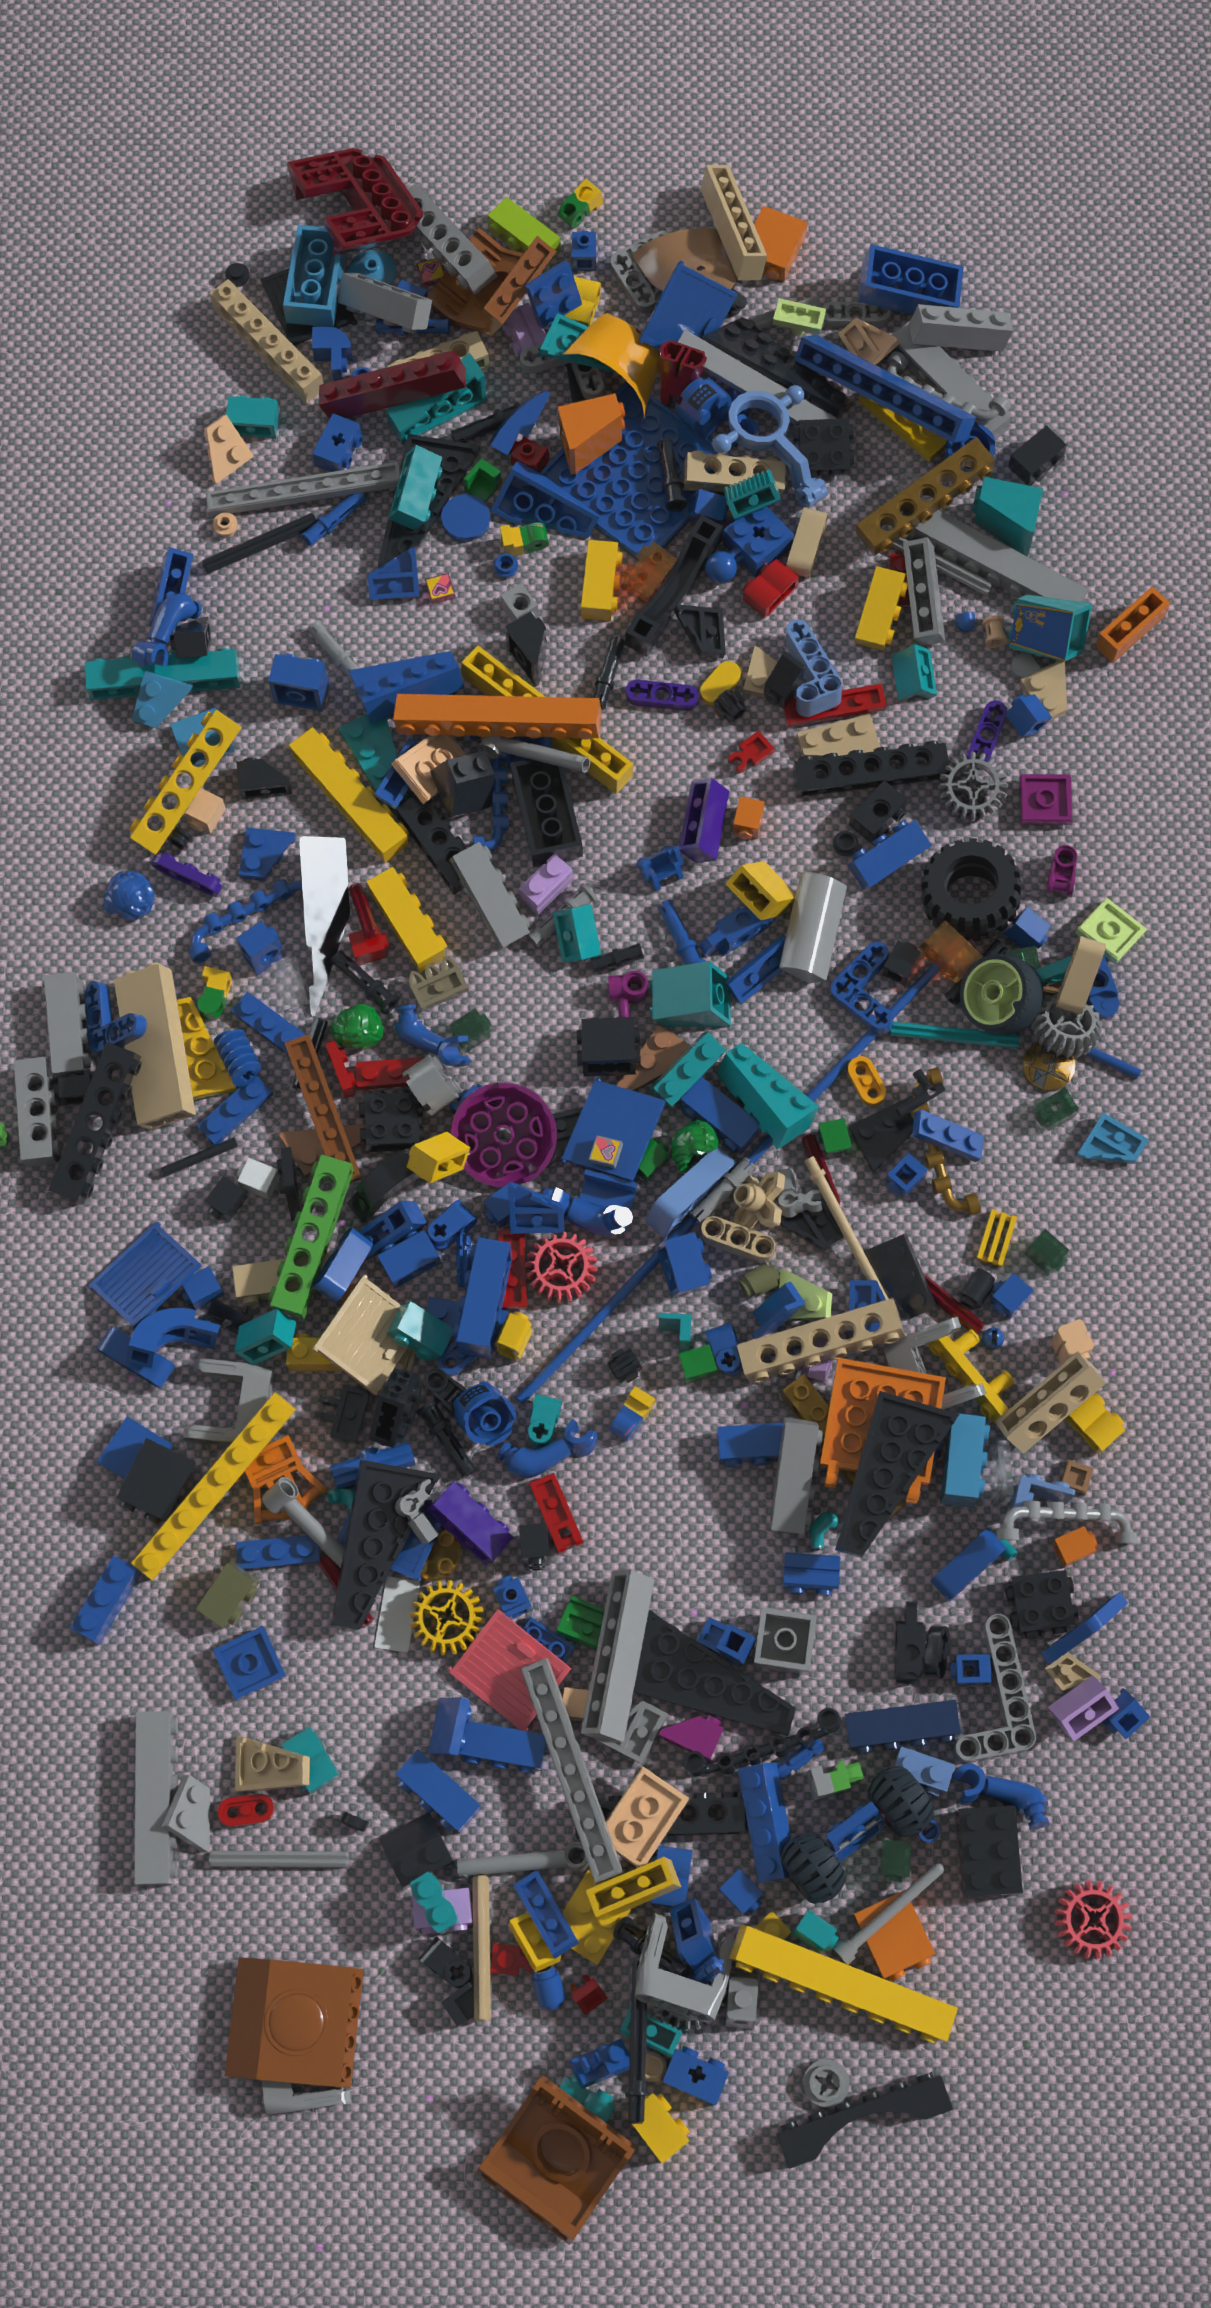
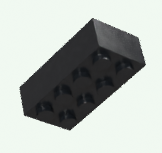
[510,759,583,867]

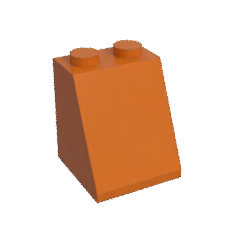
[558,394,625,475]

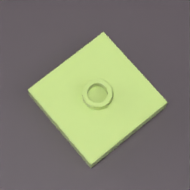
[1075,897,1147,965]

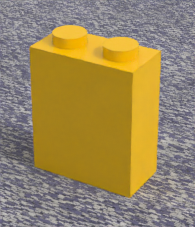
[725,861,796,920]

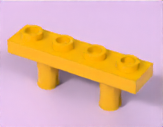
[928,1329,1014,1424]

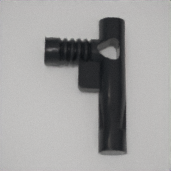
[896,1069,945,1118]

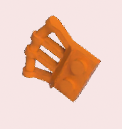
[245,1435,327,1524]

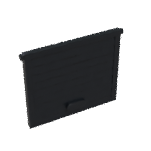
[260,268,356,346]

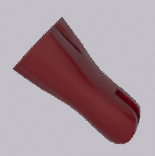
[660,340,707,407]

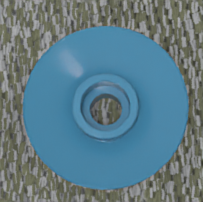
[349,249,397,285]

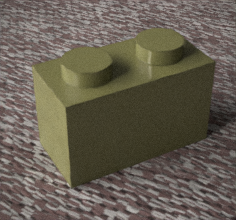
[196,1563,260,1628]

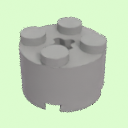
[403,1055,462,1116]

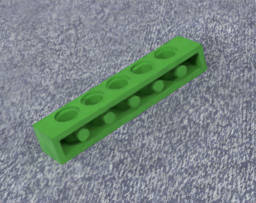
[268,1154,354,1320]

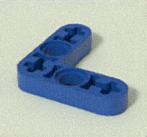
[830,942,893,1034]
[85,981,147,1054]
[1040,1591,1128,1665]

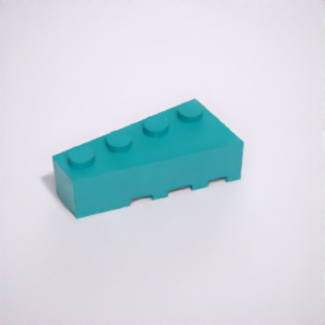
[386,353,487,445]
[716,1043,819,1150]

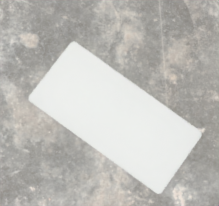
[375,1576,420,1652]

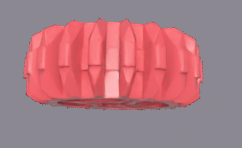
[526,1232,598,1304]
[1054,1880,1132,1960]

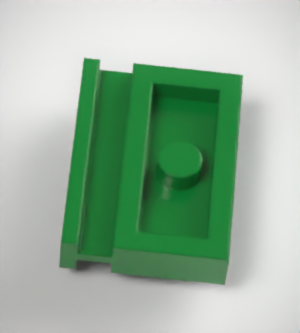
[556,1596,605,1651]

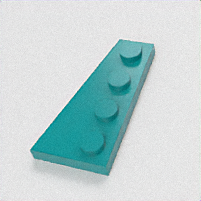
[538,313,616,372]
[339,714,409,811]

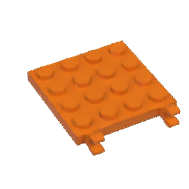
[819,1358,946,1504]

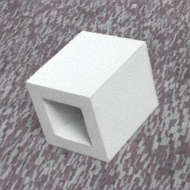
[236,1158,281,1200]

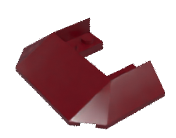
[287,148,423,256]

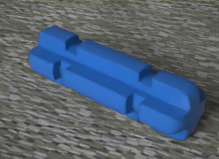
[456,1235,471,1287]
[777,1739,825,1780]
[688,1956,724,1984]

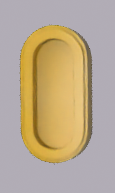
[700,661,741,706]

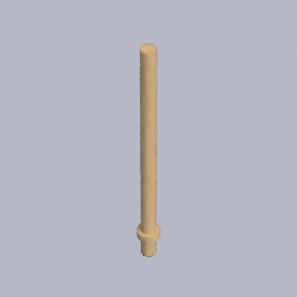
[804,1156,889,1300]

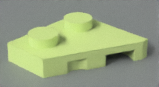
[779,1269,832,1322]

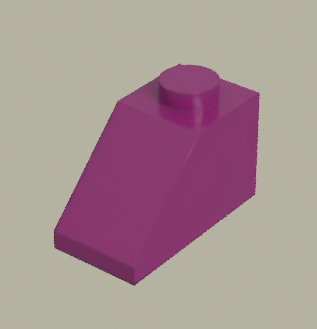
[659,1715,724,1762]

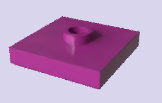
[1019,774,1073,825]

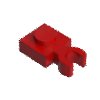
[728,730,775,774]
[490,1943,533,1976]

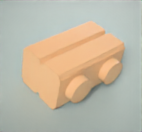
[1051,1319,1094,1365]

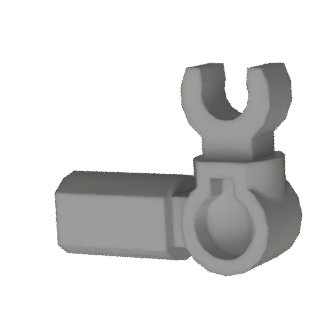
[777,1168,822,1217]
[395,1479,439,1545]

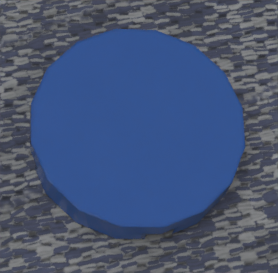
[441,494,491,542]

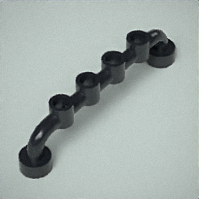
[683,1708,841,1777]

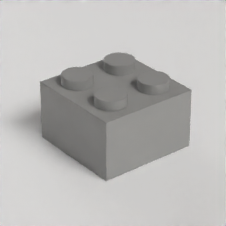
[753,1607,817,1675]

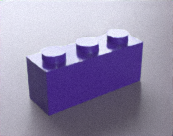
[679,778,729,863]
[425,1481,513,1565]

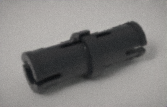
[590,943,644,974]

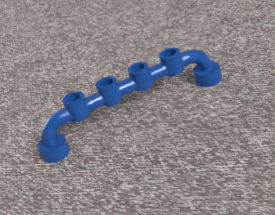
[470,735,509,851]
[188,879,302,964]

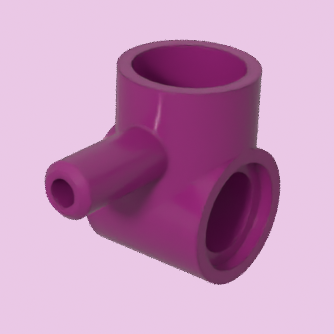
[608,970,648,1017]

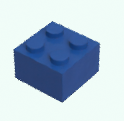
[268,653,330,712]
[656,1232,712,1298]

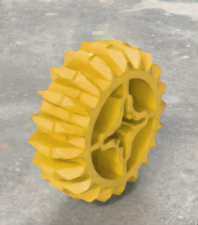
[409,1580,484,1656]

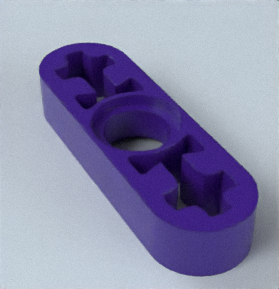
[626,680,698,711]
[967,700,1007,770]

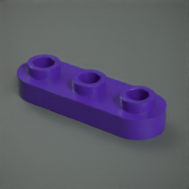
[150,852,223,897]

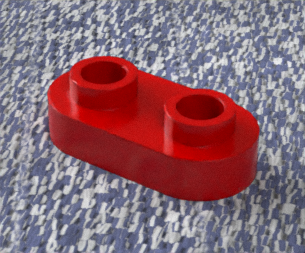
[218,1794,275,1827]

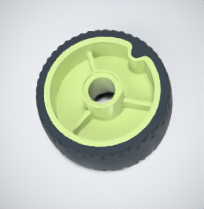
[959,954,1044,1034]

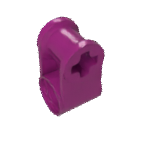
[1046,845,1078,898]

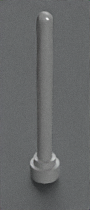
[832,1864,944,1965]

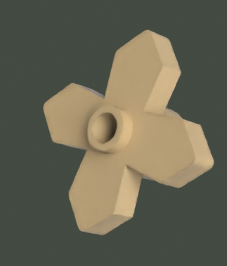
[733,1172,785,1229]

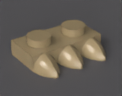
[409,956,469,1012]

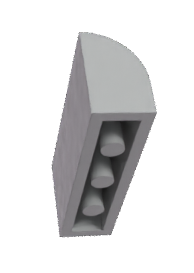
[779,873,847,984]

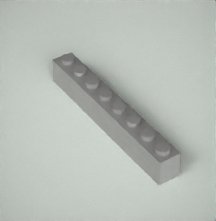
[902,510,1088,602]

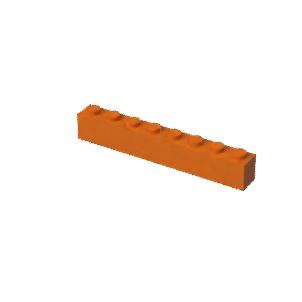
[393,694,602,740]

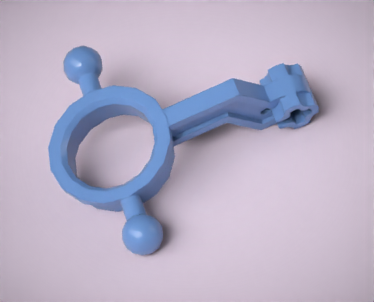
[712,385,828,508]

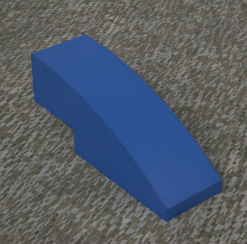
[487,391,551,455]
[373,737,418,809]

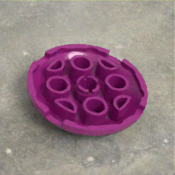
[451,1082,557,1187]

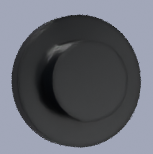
[225,263,250,287]
[833,831,859,856]

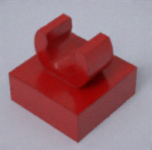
[570,1974,608,2015]

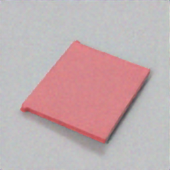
[448,1610,572,1731]

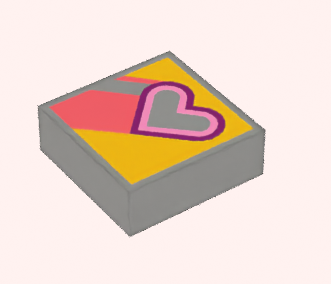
[589,1136,623,1168]

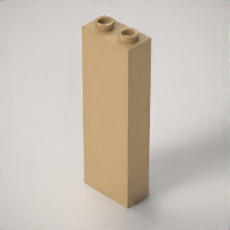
[114,963,196,1130]

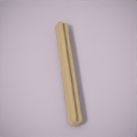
[472,1875,491,2021]

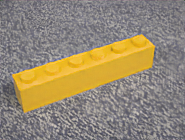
[289,727,409,863]

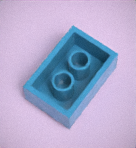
[940,1413,990,1508]

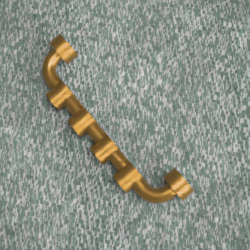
[911,1067,981,1216]

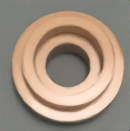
[213,513,238,537]

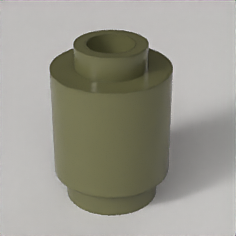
[738,1263,780,1299]

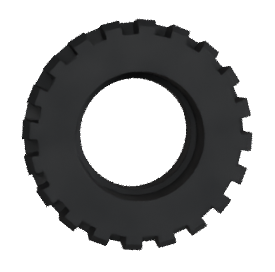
[921,838,1021,941]

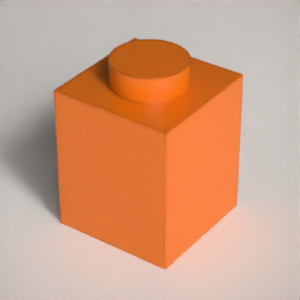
[732,796,765,840]
[1051,1526,1097,1568]

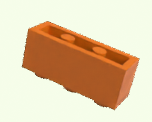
[1095,586,1170,663]

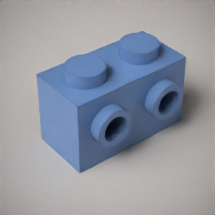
[893,1746,955,1797]

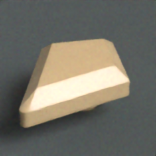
[1044,1652,1101,1691]

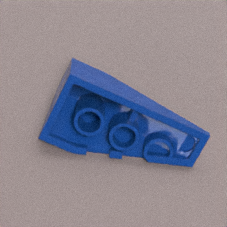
[491,461,600,538]

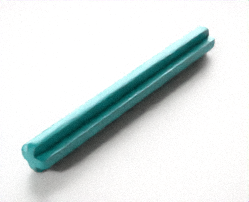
[890,1022,1020,1048]

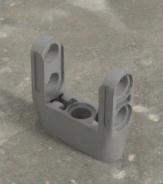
[884,1317,987,1410]
[183,1358,274,1446]
[635,1913,735,2023]
[262,2080,352,2114]

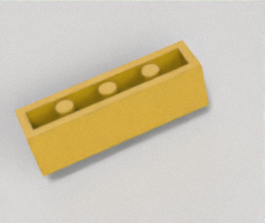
[366,867,447,973]

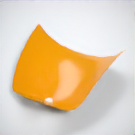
[562,313,660,419]

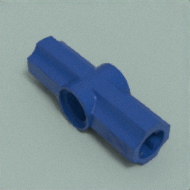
[330,1441,415,1490]

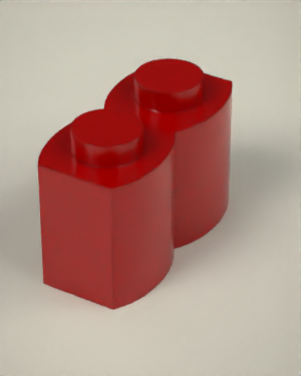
[743,559,799,618]

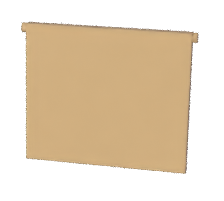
[312,1274,408,1395]

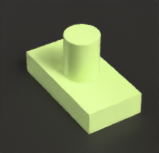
[773,298,826,336]

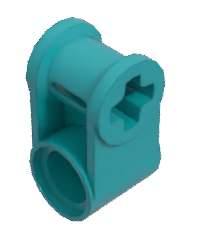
[528,1394,562,1449]

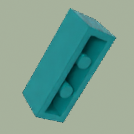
[388,445,442,530]
[648,1032,727,1107]

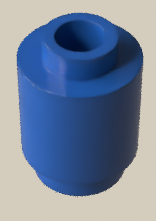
[531,1965,566,2011]

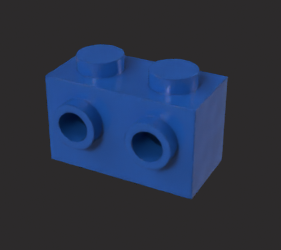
[670,1898,719,1971]

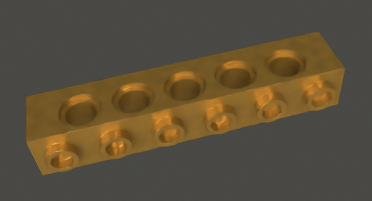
[856,437,995,556]
[781,1374,905,1520]

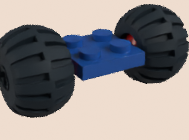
[781,1766,934,1904]

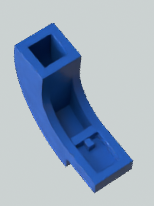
[125,1308,220,1368]

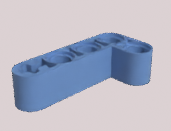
[786,619,842,717]
[645,1146,738,1240]

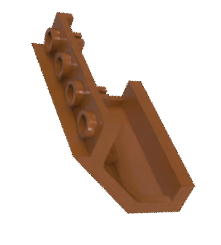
[426,228,556,336]
[225,1957,364,2088]
[475,2075,637,2245]

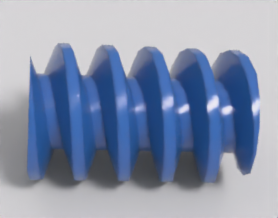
[214,1029,262,1087]

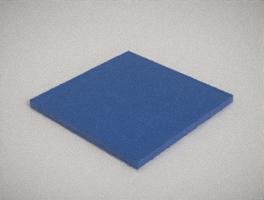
[539,381,736,567]

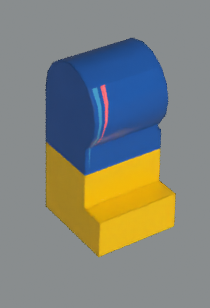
[609,1386,655,1442]

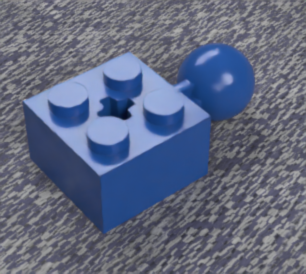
[705,507,794,584]

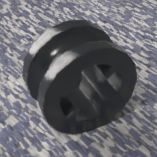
[167,827,193,851]

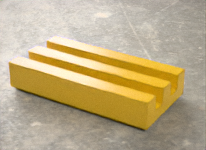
[976,1209,1017,1268]

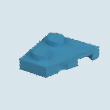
[132,671,192,728]
[1076,1113,1149,1164]

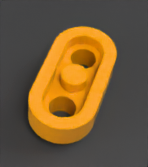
[847,1056,886,1107]

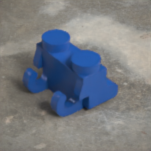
[636,846,684,891]

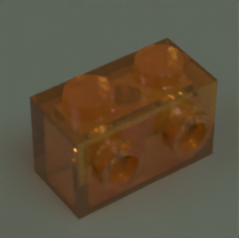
[620,541,677,604]
[918,920,983,983]

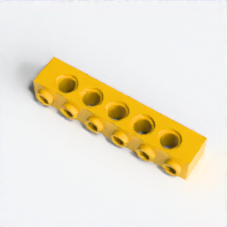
[128,709,242,855]

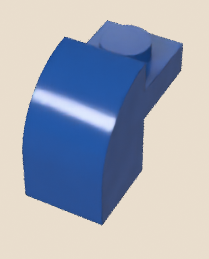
[312,327,353,381]
[696,1617,756,1666]

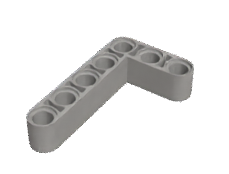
[953,1614,1036,1763]

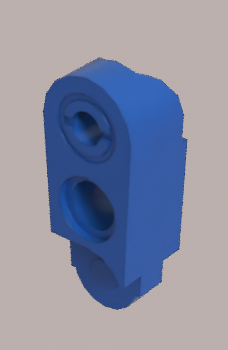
[699,906,775,957]
[1072,953,1120,1020]

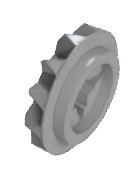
[803,2059,850,2107]

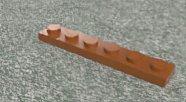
[284,1034,362,1183]

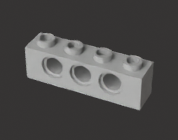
[14,1057,61,1167]

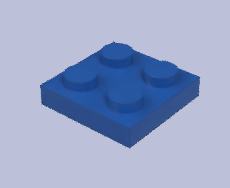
[525,260,582,329]
[213,1626,287,1701]

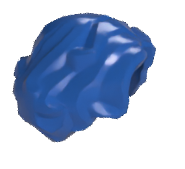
[103,871,155,920]

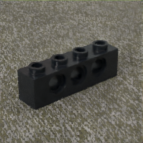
[396,795,466,895]

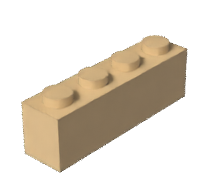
[232,1252,332,1306]

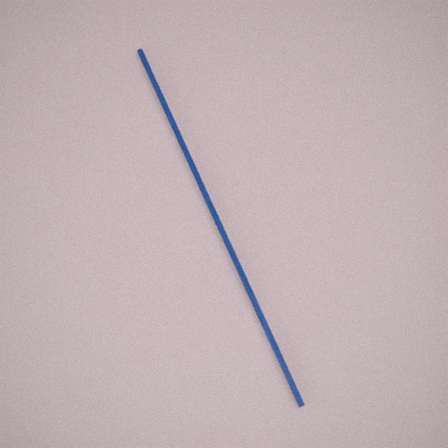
[515,938,971,1405]

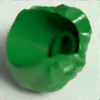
[330,1004,384,1050]
[671,1120,719,1172]

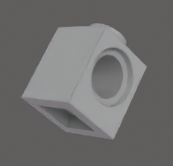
[500,583,538,622]

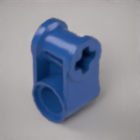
[428,1200,478,1250]
[705,1322,743,1377]

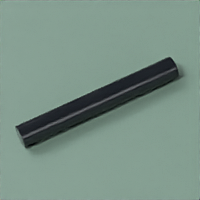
[161,1137,238,1177]

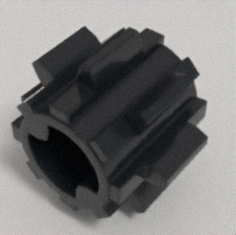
[714,689,747,723]
[607,1348,642,1383]

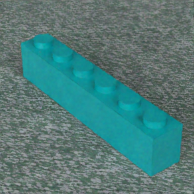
[85,648,240,700]

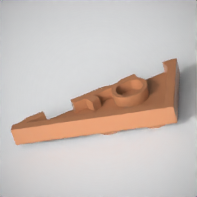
[616,1025,690,1091]
[279,1124,365,1178]

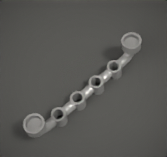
[887,351,1011,421]
[996,1501,1137,1543]

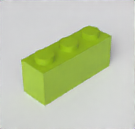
[487,196,561,266]

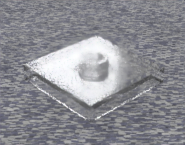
[992,1440,1015,1505]

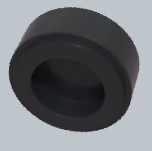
[339,1811,369,1832]

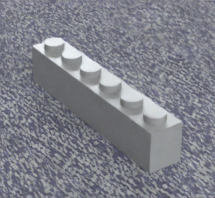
[891,320,1011,440]
[581,1569,655,1742]
[135,1711,178,1886]

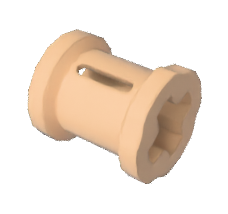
[982,615,1008,648]

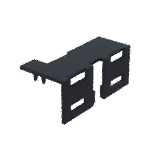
[201,1299,255,1334]

